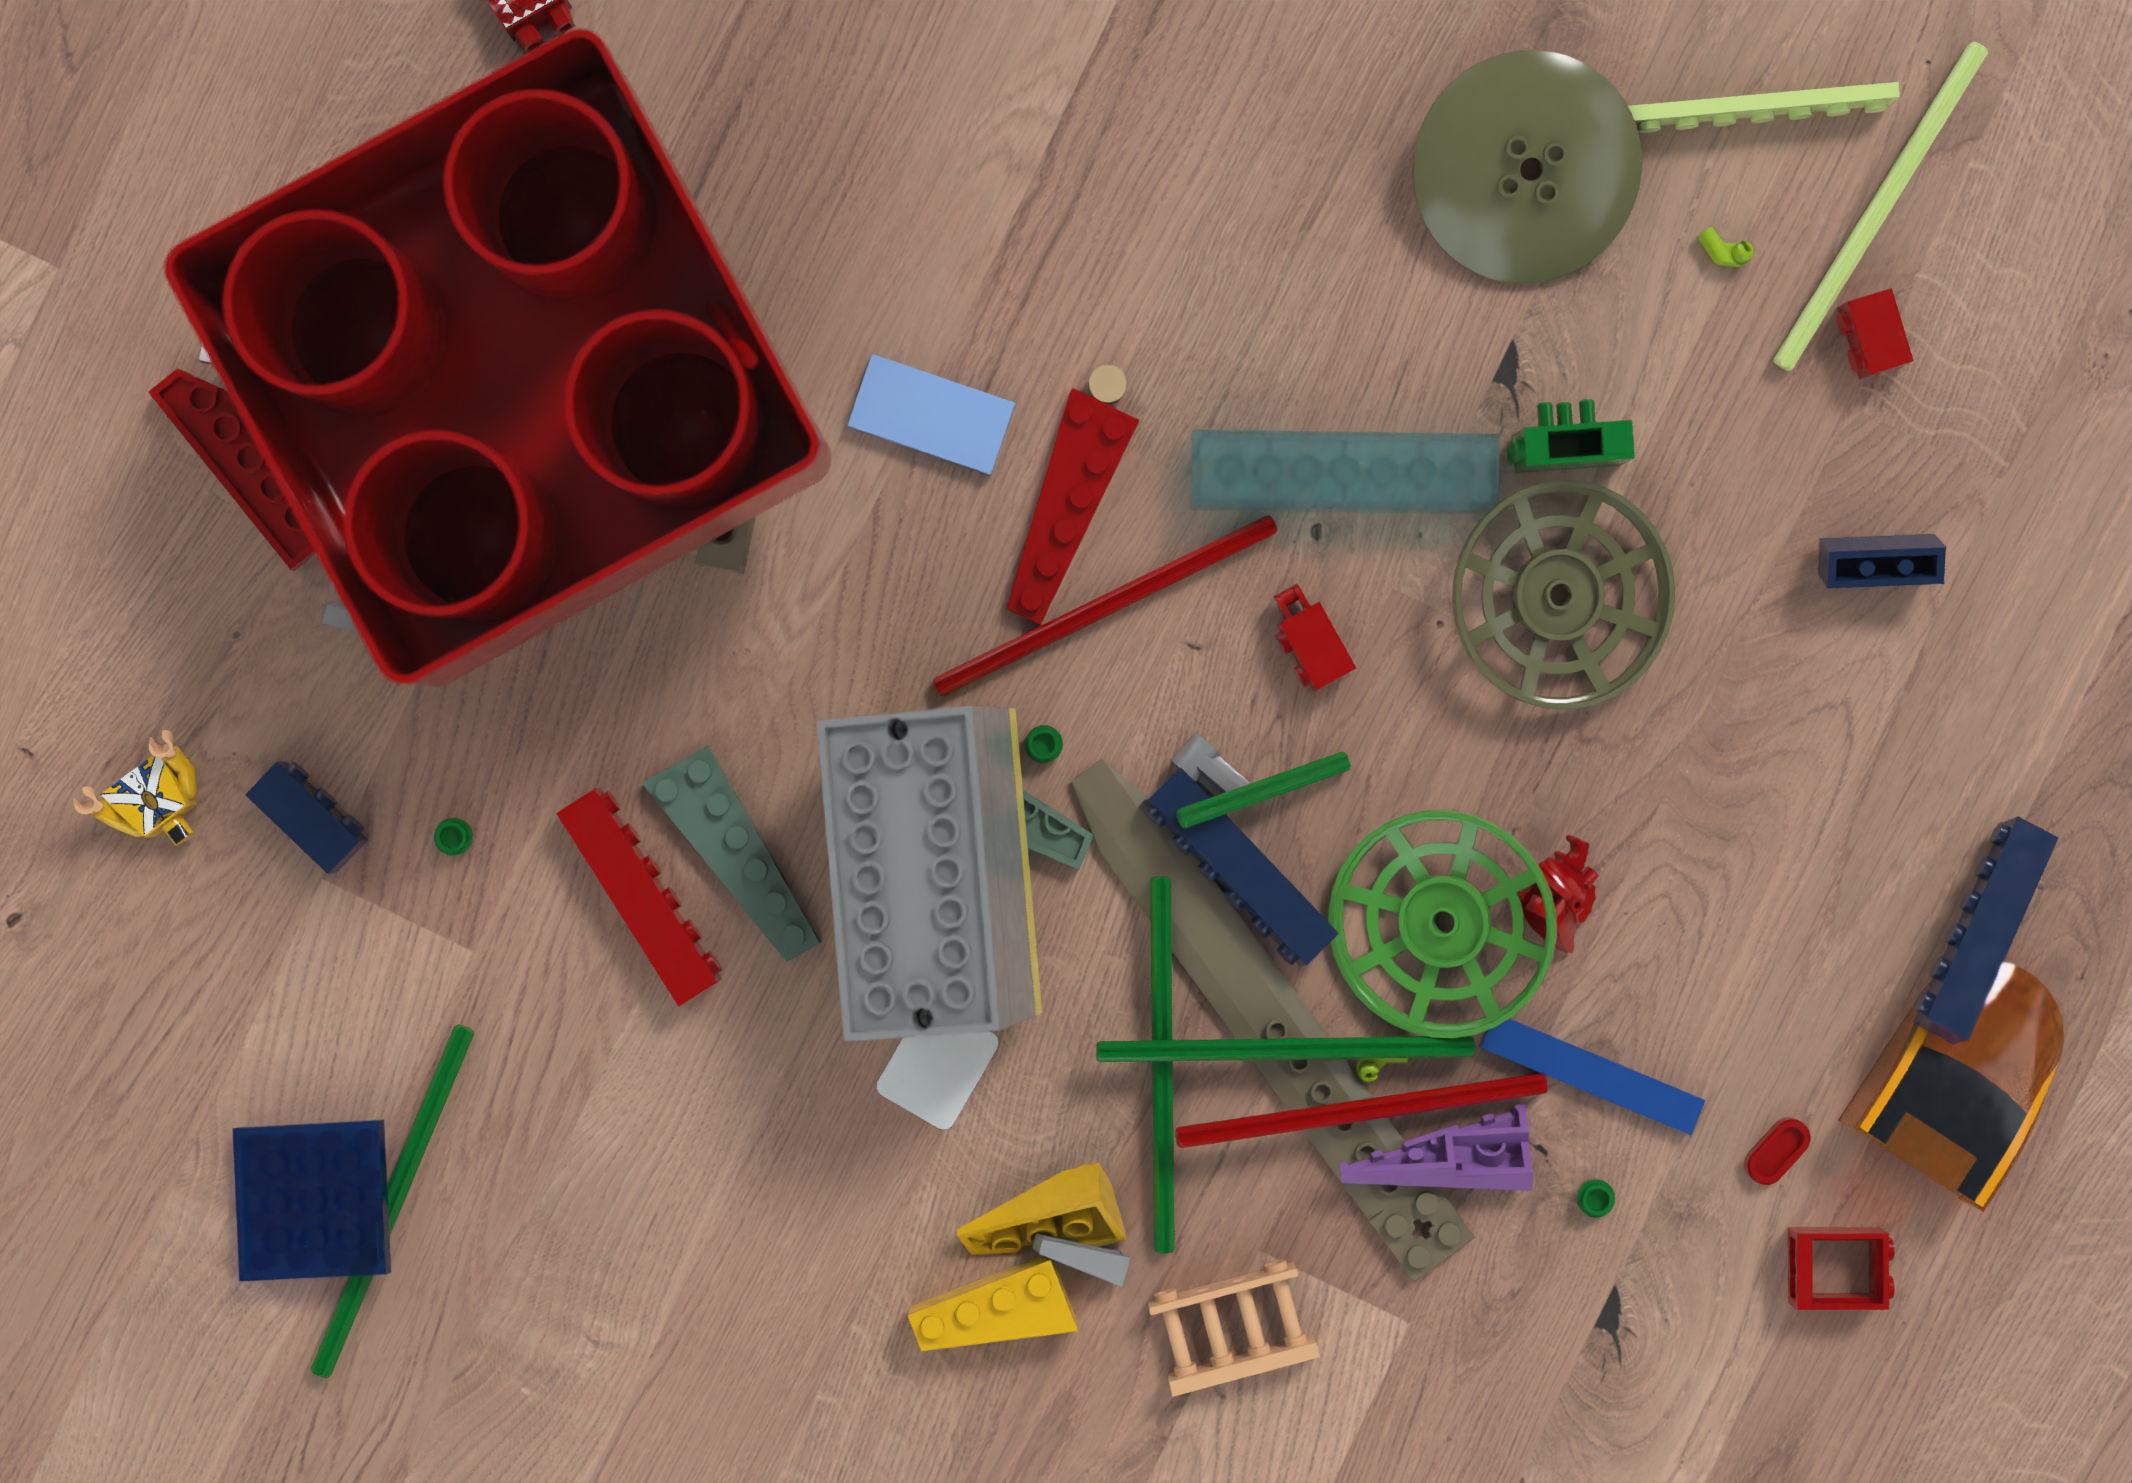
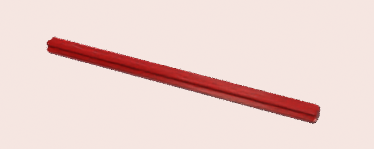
[933,515,1278,696]
[1175,1073,1548,1148]

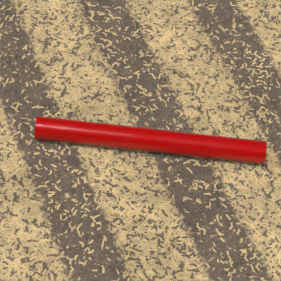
[706,300,758,368]

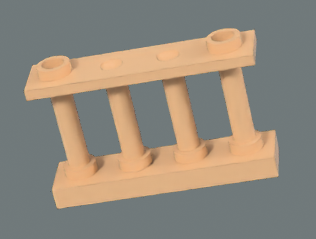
[1148,1259,1320,1397]

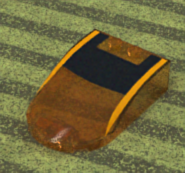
[1838,962,2064,1212]

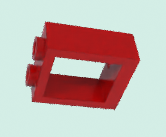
[1788,1227,1895,1310]

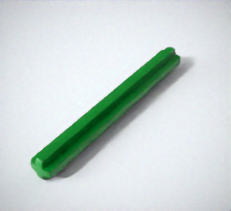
[1176,752,1351,828]

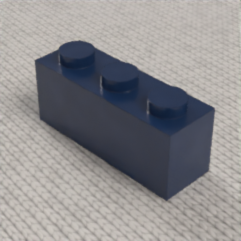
[1818,534,1946,588]
[245,761,368,874]

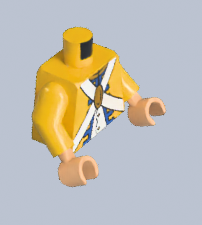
[73,730,198,846]

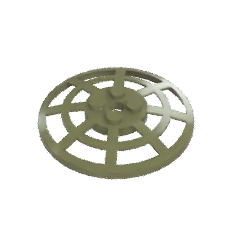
[1452,480,1675,710]

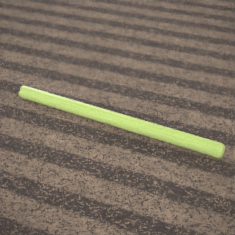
[1773,41,1988,371]

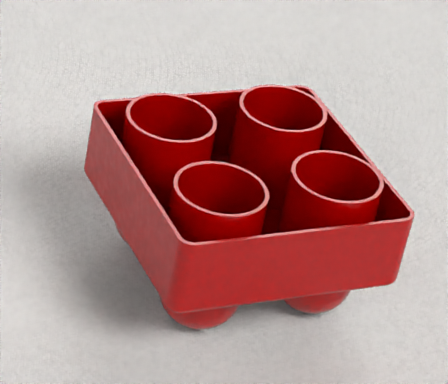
[164,29,831,686]

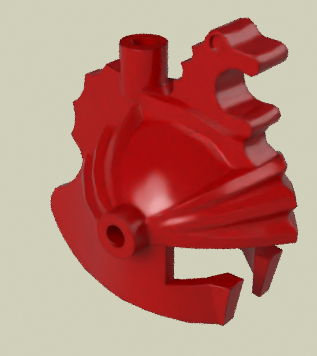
[1518,835,1599,953]

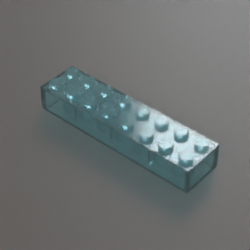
[1190,430,1499,514]

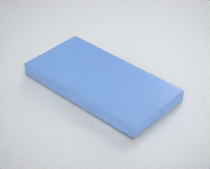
[847,354,1016,476]

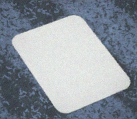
[877,1031,999,1130]

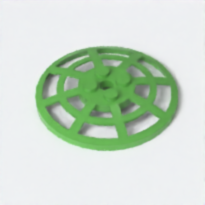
[1328,810,1557,1038]

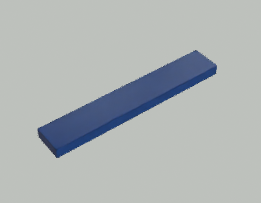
[1479,1018,1706,1135]

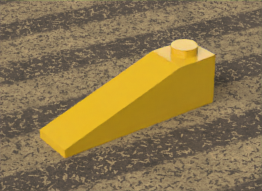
[957,1162,1126,1255]

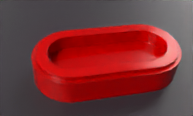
[1744,1117,1811,1185]

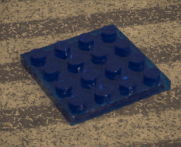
[232,1119,391,1281]

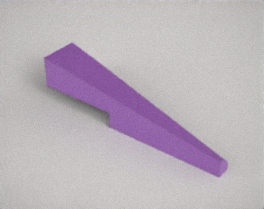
[1340,1104,1533,1191]

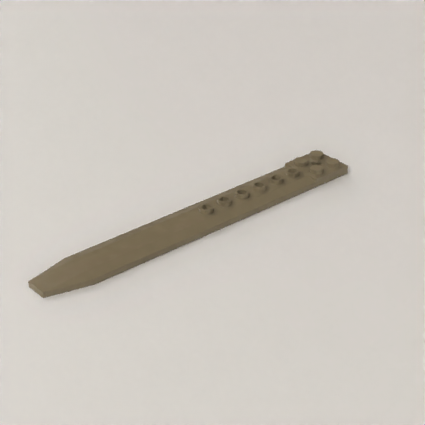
[1071,759,1475,1282]

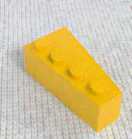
[907,1255,1078,1351]

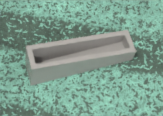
[1032,1234,1130,1287]

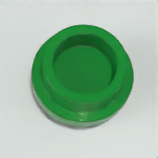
[1025,725,1063,763]
[434,818,473,856]
[1576,1179,1615,1218]

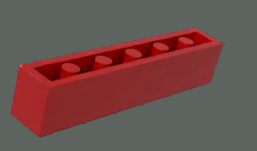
[556,788,722,1007]

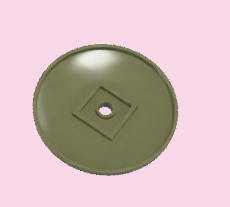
[1412,50,1642,283]

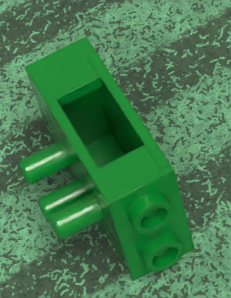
[1507,399,1635,473]

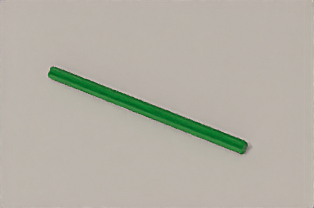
[1150,876,1175,1253]
[311,1024,474,1378]
[1096,1036,1475,1062]

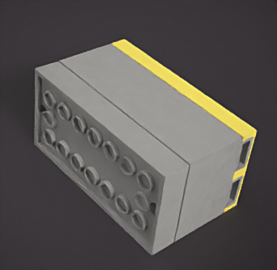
[816,706,1042,1042]

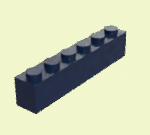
[1143,768,1339,966]
[1913,816,2059,1044]

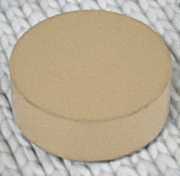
[1089,365,1127,404]

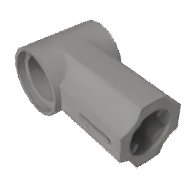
[1170,732,1250,796]

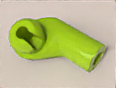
[1697,226,1754,267]
[1356,1058,1408,1082]

